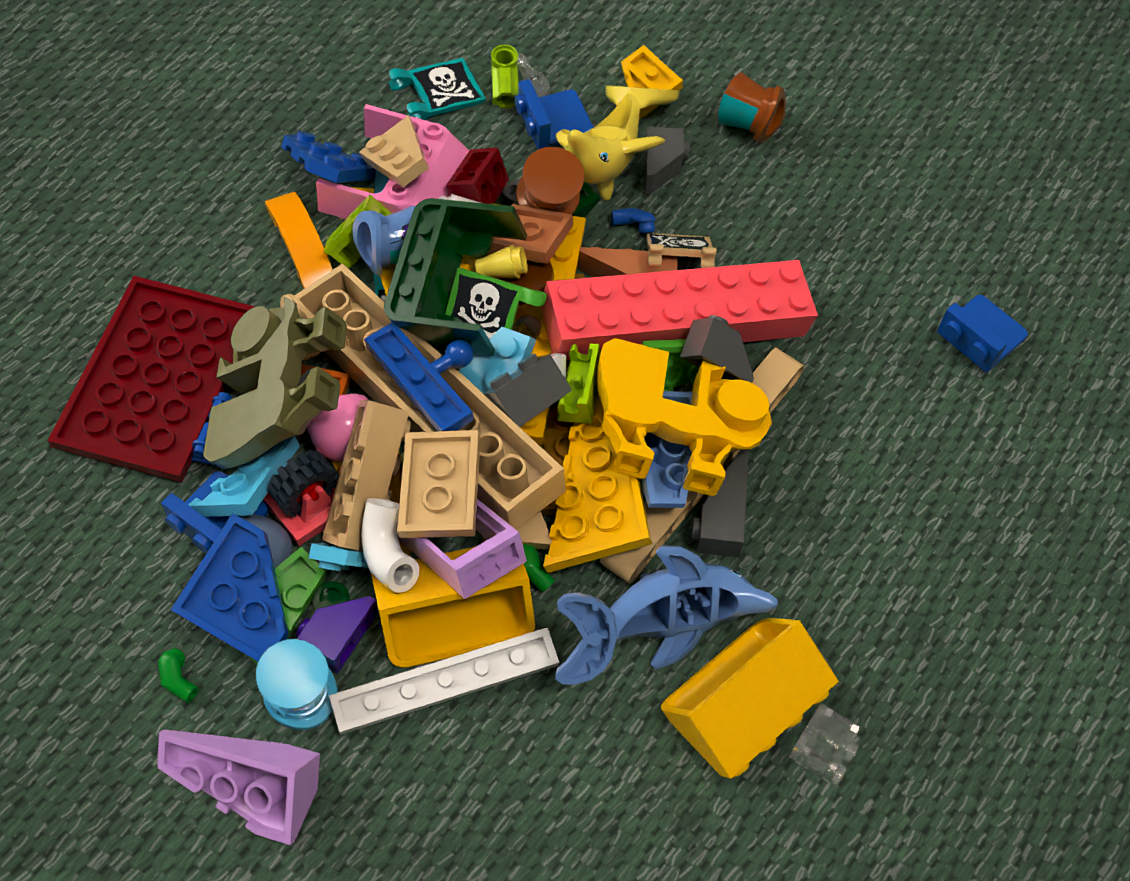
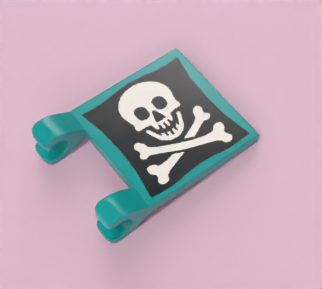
[389,57,486,120]

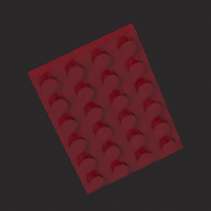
[47,276,255,483]

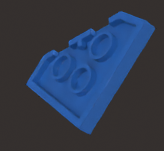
[281,131,376,183]
[171,513,289,662]

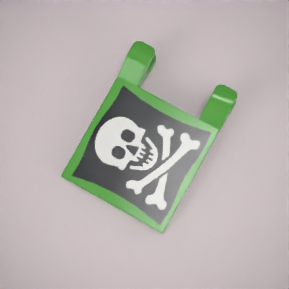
[445,267,547,339]

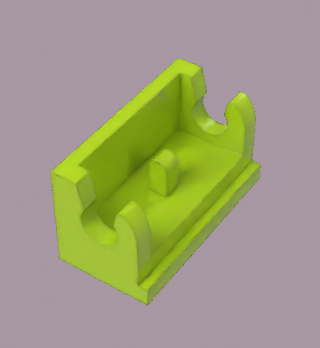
[324,194,392,269]
[557,343,601,424]

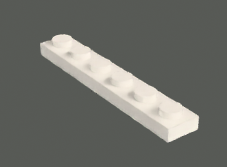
[329,627,559,735]

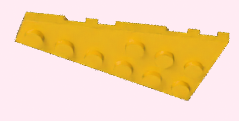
[543,393,652,573]

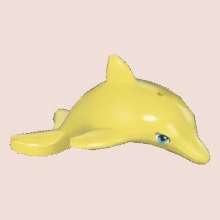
[555,86,680,201]

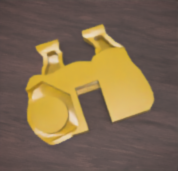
[596,338,772,496]

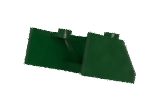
[384,198,527,356]

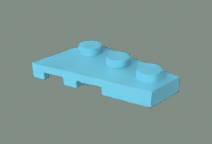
[188,436,300,517]

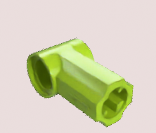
[491,45,518,108]

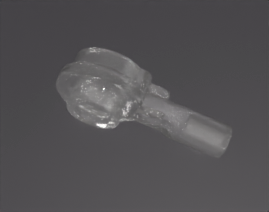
[518,54,550,97]

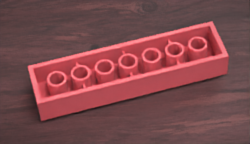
[541,260,818,360]

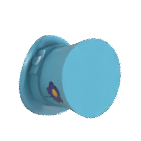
[256,639,338,730]

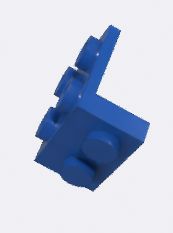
[514,79,594,149]
[937,295,1028,373]
[161,471,269,554]

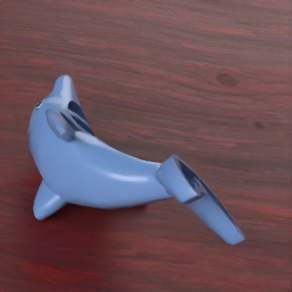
[555,546,778,685]

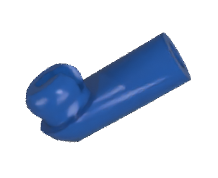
[611,208,656,234]

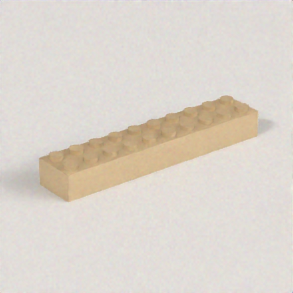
[294,263,566,530]

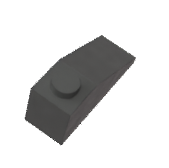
[691,450,749,557]

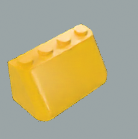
[371,546,535,667]
[661,618,839,779]

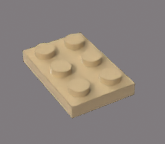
[397,430,481,538]

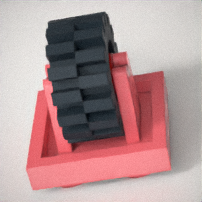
[262,450,339,546]

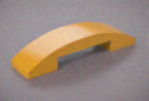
[265,191,333,289]

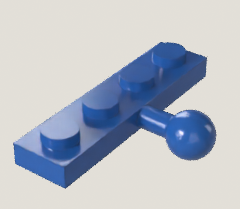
[364,323,474,431]

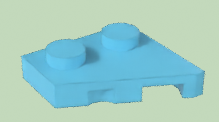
[459,327,536,394]

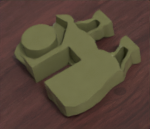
[203,297,347,469]

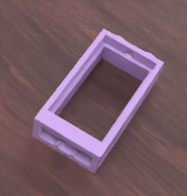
[398,499,527,599]

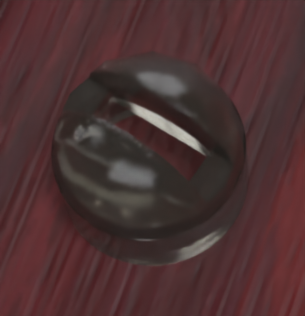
[512,314,542,339]

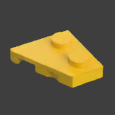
[621,45,683,120]

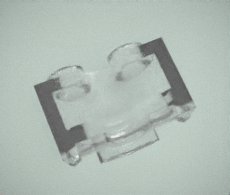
[789,703,861,787]

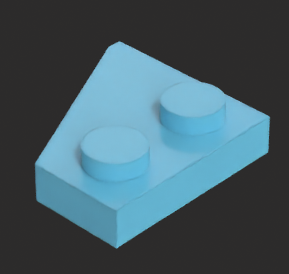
[309,543,369,571]

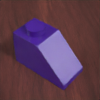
[296,596,378,674]

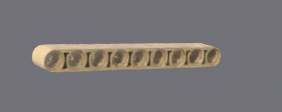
[600,347,805,584]

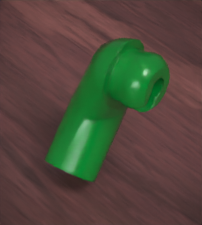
[523,544,555,592]
[158,648,199,703]

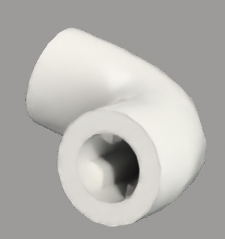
[361,498,419,593]

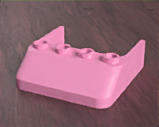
[316,104,470,219]

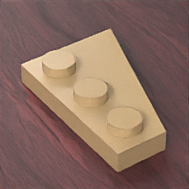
[359,115,429,188]

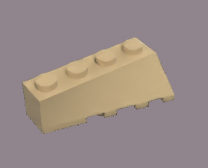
[322,400,411,551]

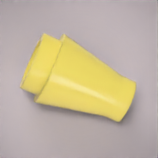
[475,245,528,278]

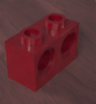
[446,148,509,204]

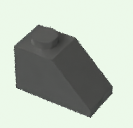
[644,127,689,195]
[680,315,754,383]

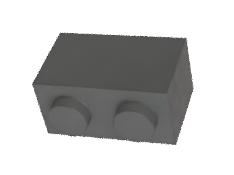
[484,353,572,427]

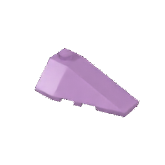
[157,729,320,845]

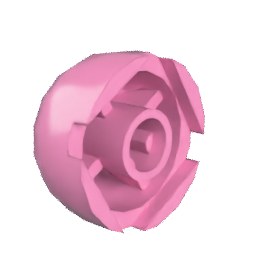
[306,394,368,462]

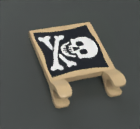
[646,233,717,268]

